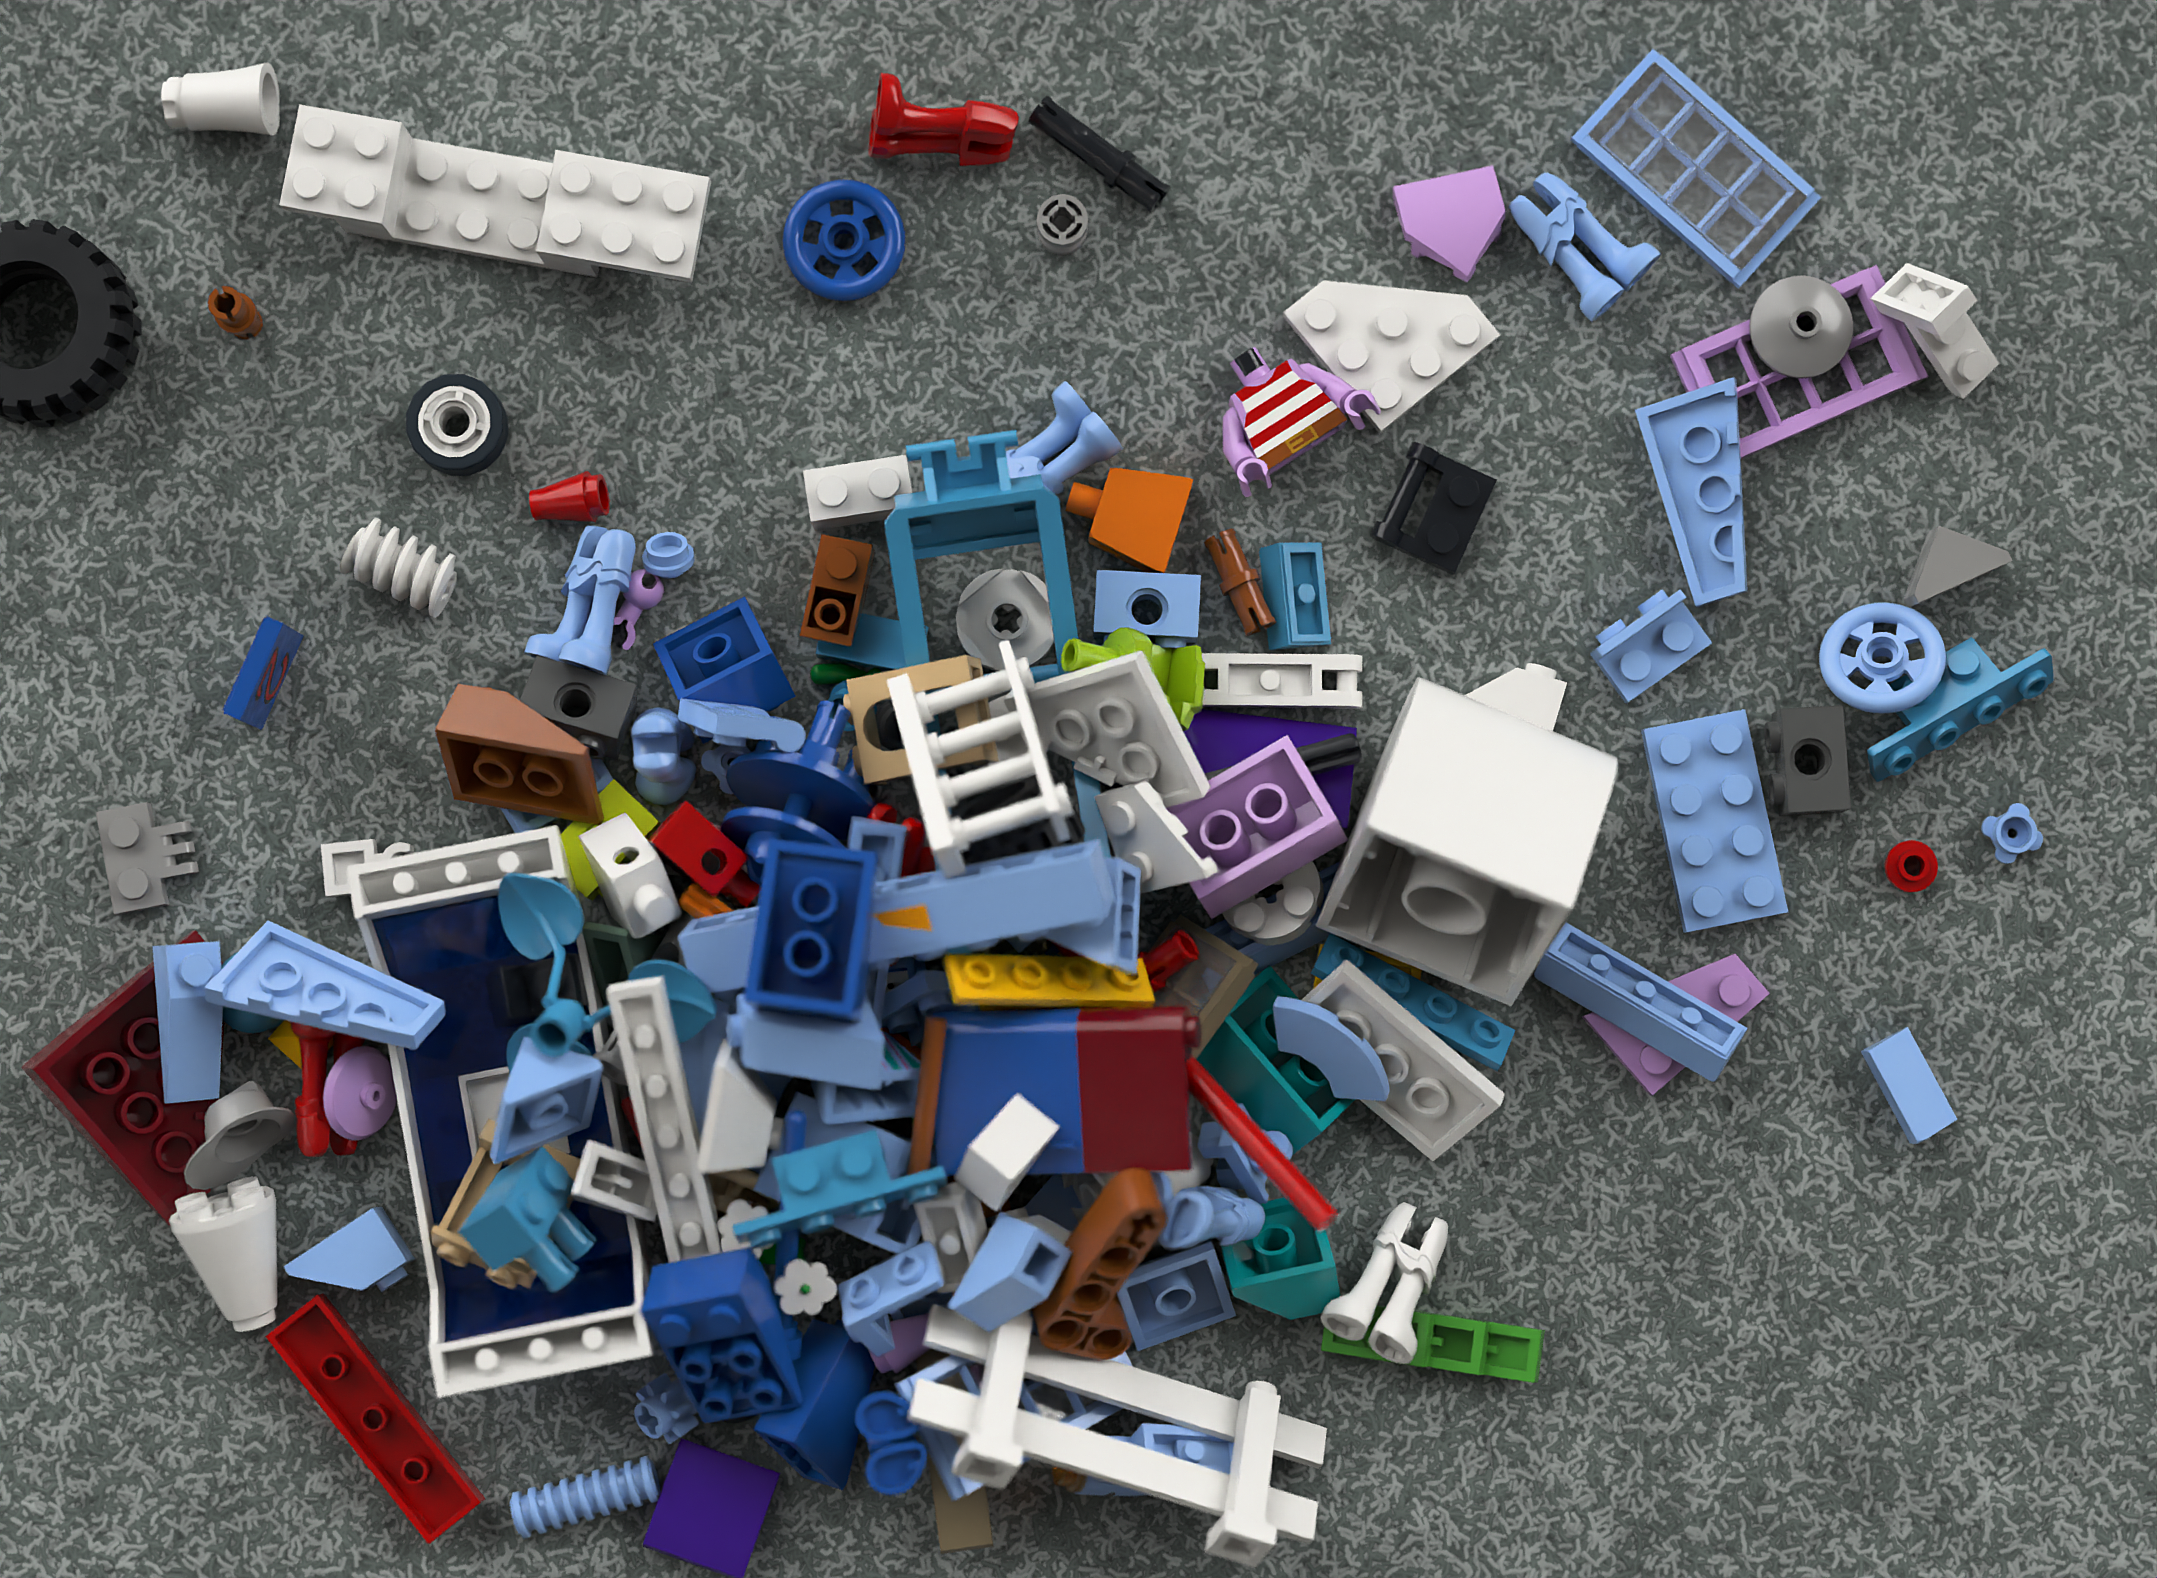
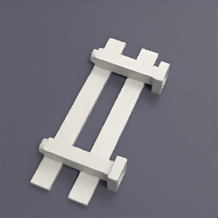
[908,1304,1327,1567]

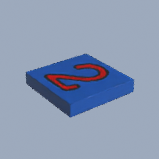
[223,616,304,730]

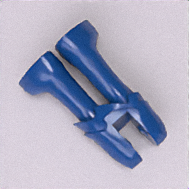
[855,1391,927,1495]

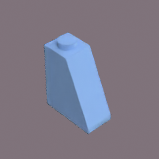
[1043,857,1141,974]
[727,993,884,1089]

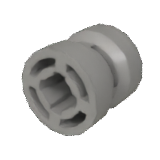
[1036,194,1088,256]

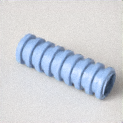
[510,1456,661,1539]

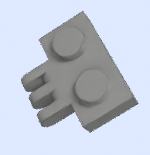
[96,802,199,915]

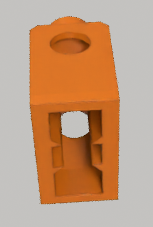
[1065,468,1194,573]

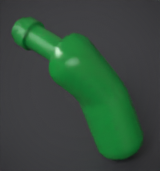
[810,663,882,685]

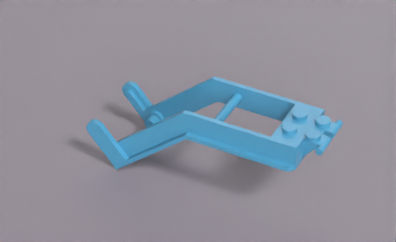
[884,430,1111,955]

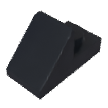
[485,953,589,1028]

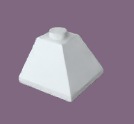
[696,1038,784,1172]

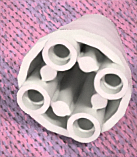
[169,1177,278,1332]

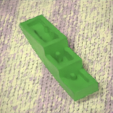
[1321,1305,1545,1383]

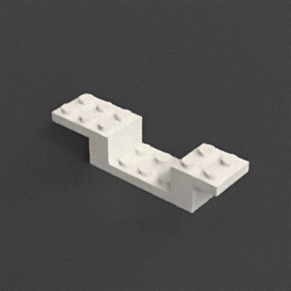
[279,104,711,283]

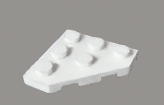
[1283,280,1500,433]
[1003,651,1211,808]

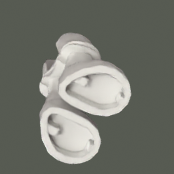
[1321,1202,1448,1364]

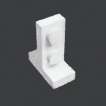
[1871,263,1999,399]

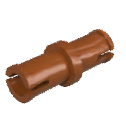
[208,286,263,340]
[1204,529,1276,636]

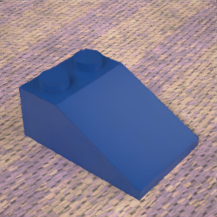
[744,838,878,1023]

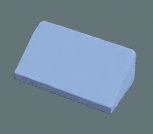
[1861,1027,1957,1144]

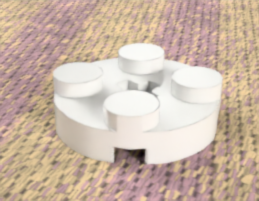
[956,569,1054,672]
[1222,861,1324,946]

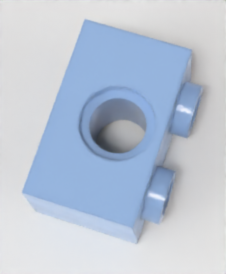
[1093,570,1201,649]

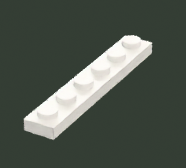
[607,976,723,1263]

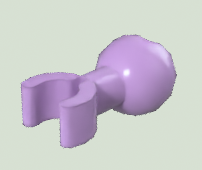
[613,569,664,650]

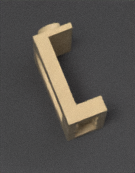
[843,655,999,786]
[431,1119,581,1289]

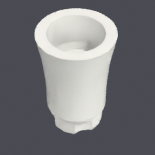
[161,63,279,136]

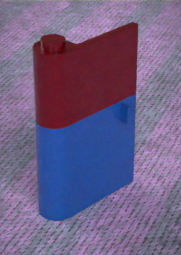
[932,1006,1202,1175]

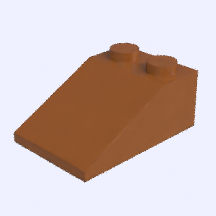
[435,684,604,825]

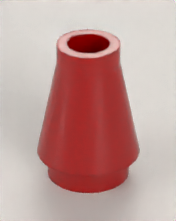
[529,471,610,522]

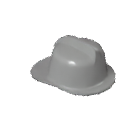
[184,1081,296,1190]

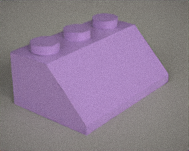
[1166,735,1348,919]

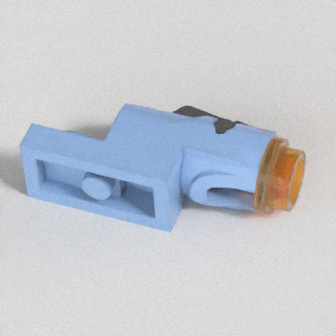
[1052,1423,1234,1497]

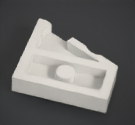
[1095,781,1218,894]

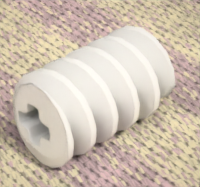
[340,517,457,618]

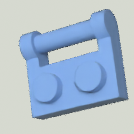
[678,698,805,753]

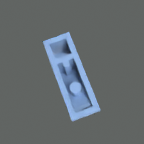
[153,941,223,1104]

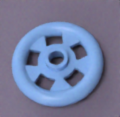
[1819,602,1946,714]

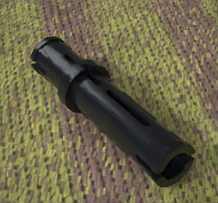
[1028,96,1170,213]

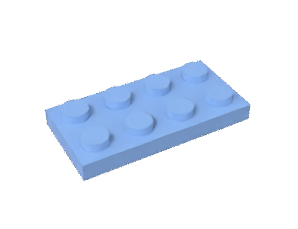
[1641,709,1788,933]

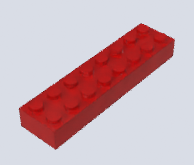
[265,1293,485,1545]

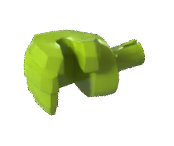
[1061,627,1205,732]

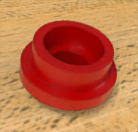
[1884,840,1938,892]

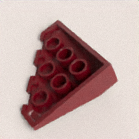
[21,930,225,1227]

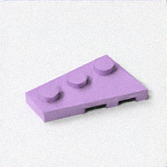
[1581,954,1770,1096]

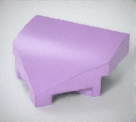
[1393,166,1505,282]

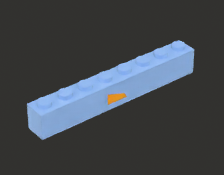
[678,839,1115,999]

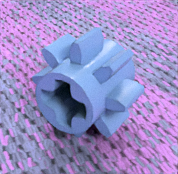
[634,1373,699,1444]

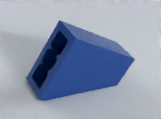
[754,1319,875,1490]

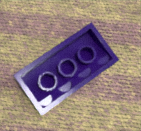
[1183,709,1357,831]

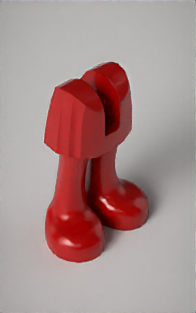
[869,73,1019,166]

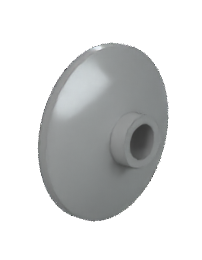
[1749,276,1853,378]

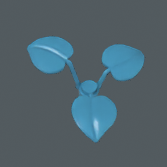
[498,873,717,1074]

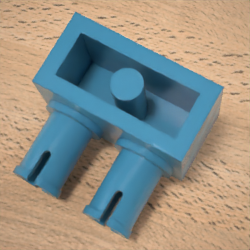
[458,1146,596,1292]

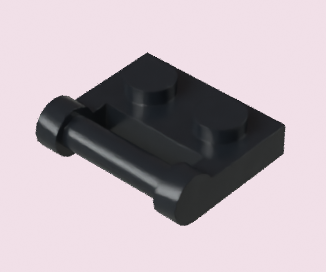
[1370,442,1497,575]

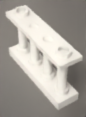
[887,640,1074,879]

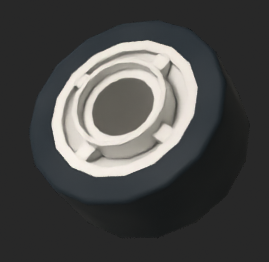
[406,374,508,476]

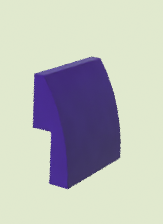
[643,1438,780,1578]

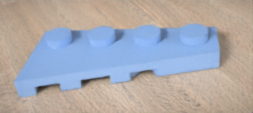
[1635,377,1748,607]

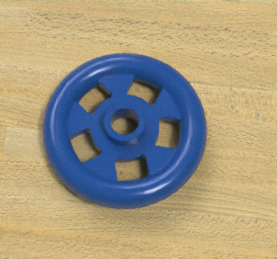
[782,179,906,301]

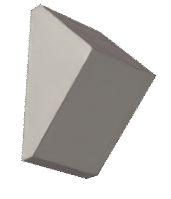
[1903,526,2013,608]

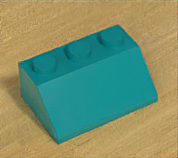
[1197,965,1355,1155]

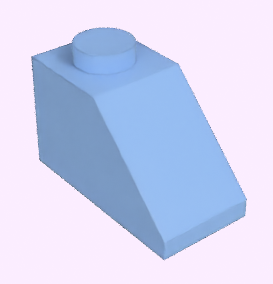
[283,1206,415,1292]

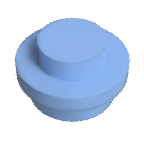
[642,532,695,579]

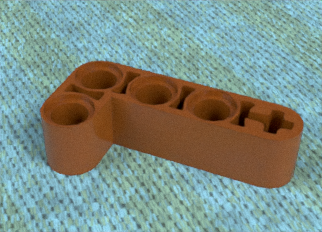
[1031,1168,1167,1360]

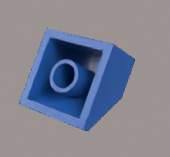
[653,596,796,744]

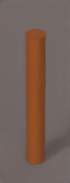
[907,1016,947,1176]

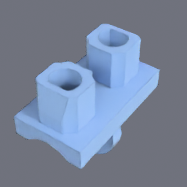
[1198,1103,1293,1204]

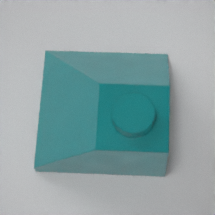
[1219,1197,1340,1320]

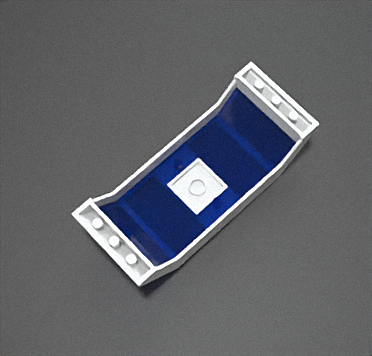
[346,826,653,1398]

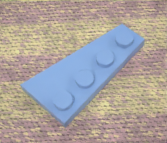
[204,921,445,1050]

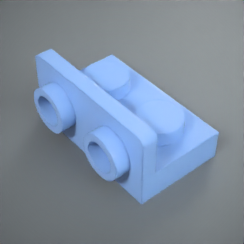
[1590,589,1712,704]

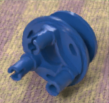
[720,701,876,886]

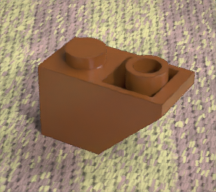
[800,534,875,647]

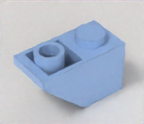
[948,1212,1073,1332]

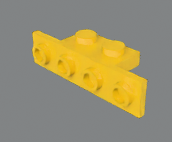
[943,954,1155,1011]

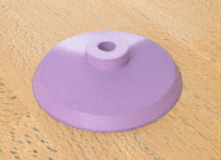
[323,1046,397,1140]

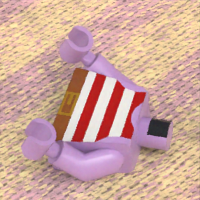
[1223,347,1381,497]

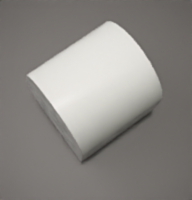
[1316,677,1618,1006]

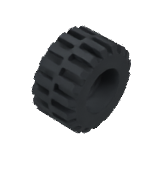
[951,771,1086,866]

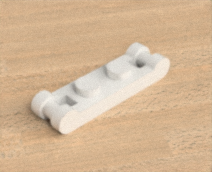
[1202,653,1362,709]

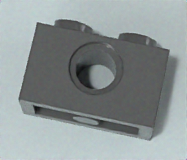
[520,655,637,760]
[1764,705,1851,816]

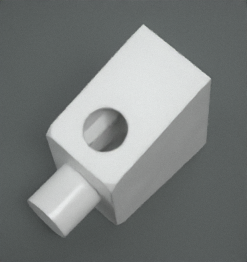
[578,813,682,939]

